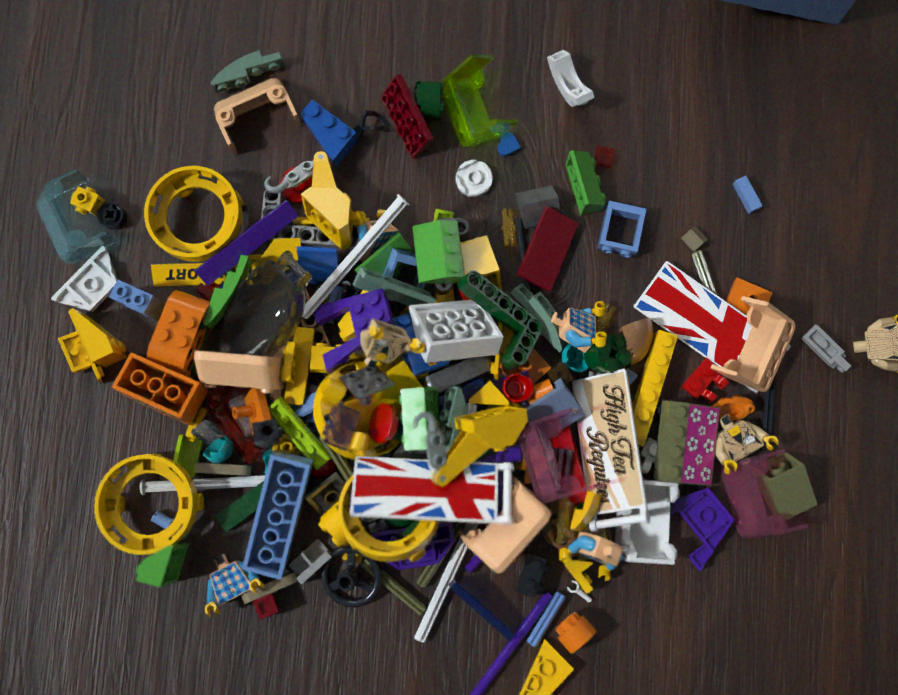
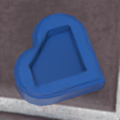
[497,132,520,157]

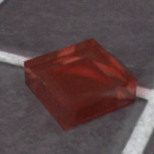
[594,145,615,168]

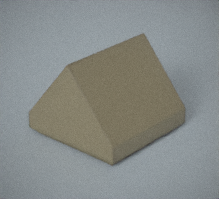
[681,226,708,252]

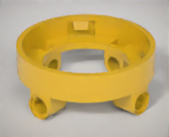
[144,166,245,262]
[313,361,404,460]
[94,454,204,555]
[338,474,439,562]

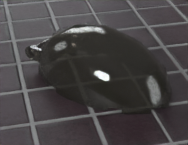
[217,251,312,357]

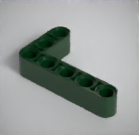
[458,271,542,370]

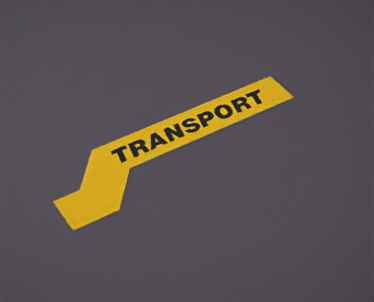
[151,238,301,286]

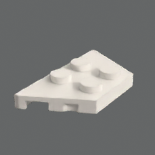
[51,245,118,312]

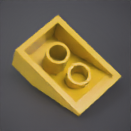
[69,308,127,367]

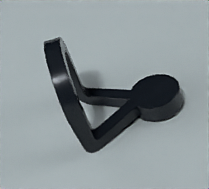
[354,110,387,138]

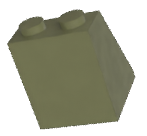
[750,451,817,522]

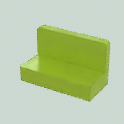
[171,434,204,477]

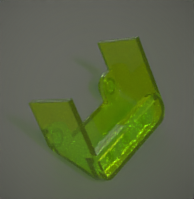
[441,54,518,147]

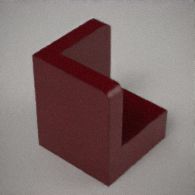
[253,592,282,620]

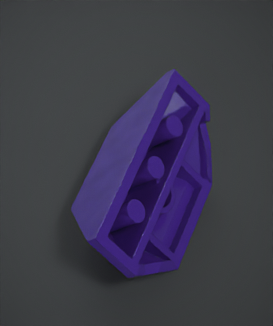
[373,521,455,570]

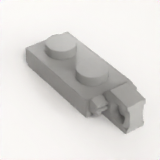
[801,325,851,373]

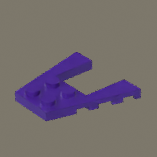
[314,288,394,374]

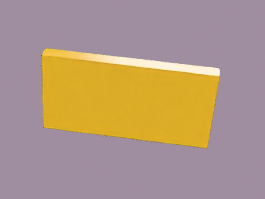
[338,360,423,434]

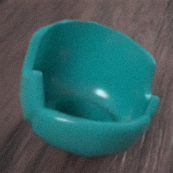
[562,344,589,372]
[203,436,234,464]

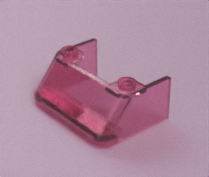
[518,408,602,503]
[721,449,808,539]

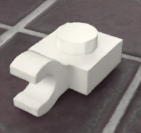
[639,438,657,474]

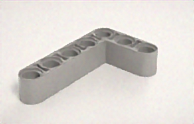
[261,190,354,250]

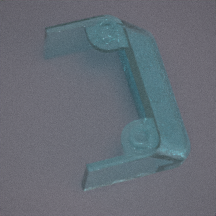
[36,169,117,264]

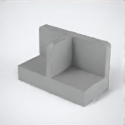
[289,539,332,585]

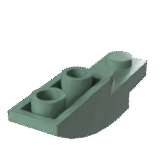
[211,50,284,93]
[510,283,568,352]
[439,386,467,453]

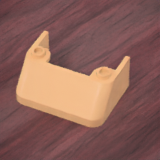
[214,78,302,155]
[711,296,795,392]
[194,351,286,393]
[458,475,551,573]

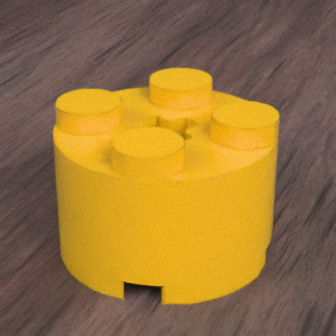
[318,500,365,547]

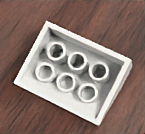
[409,300,503,363]

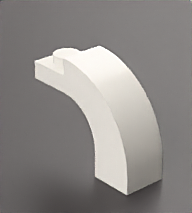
[547,50,594,107]

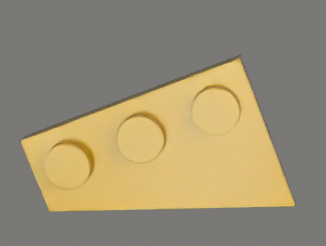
[519,640,574,695]

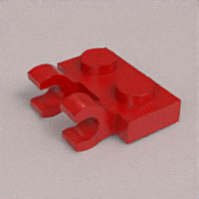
[681,357,729,404]

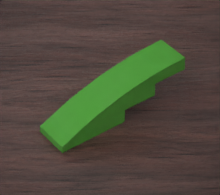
[203,255,253,329]

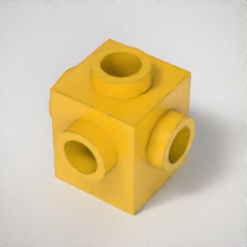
[70,187,105,217]

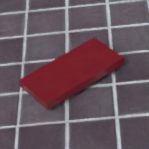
[381,74,434,159]
[517,206,578,292]

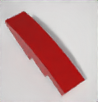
[551,425,588,506]

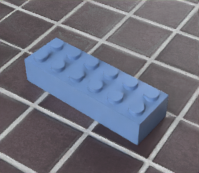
[242,450,314,580]

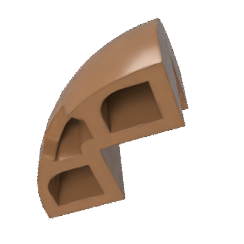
[618,318,654,368]

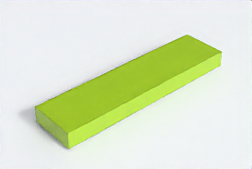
[268,397,332,470]

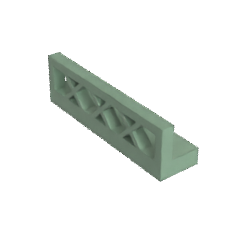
[353,266,436,306]

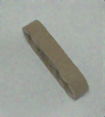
[195,463,252,476]
[241,572,298,604]

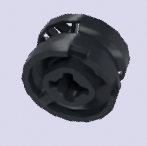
[97,202,127,231]

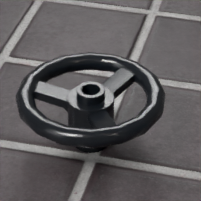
[321,545,382,607]

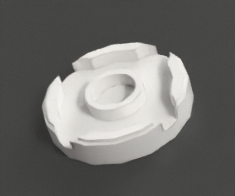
[456,160,493,197]

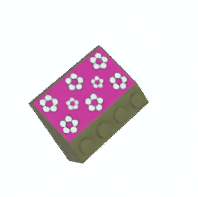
[653,400,720,486]

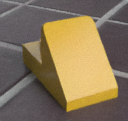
[561,558,593,594]

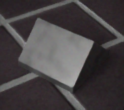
[516,185,560,230]
[305,472,352,516]

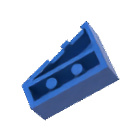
[300,100,358,168]

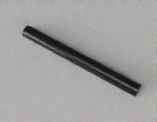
[514,217,533,292]

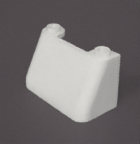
[615,480,680,565]

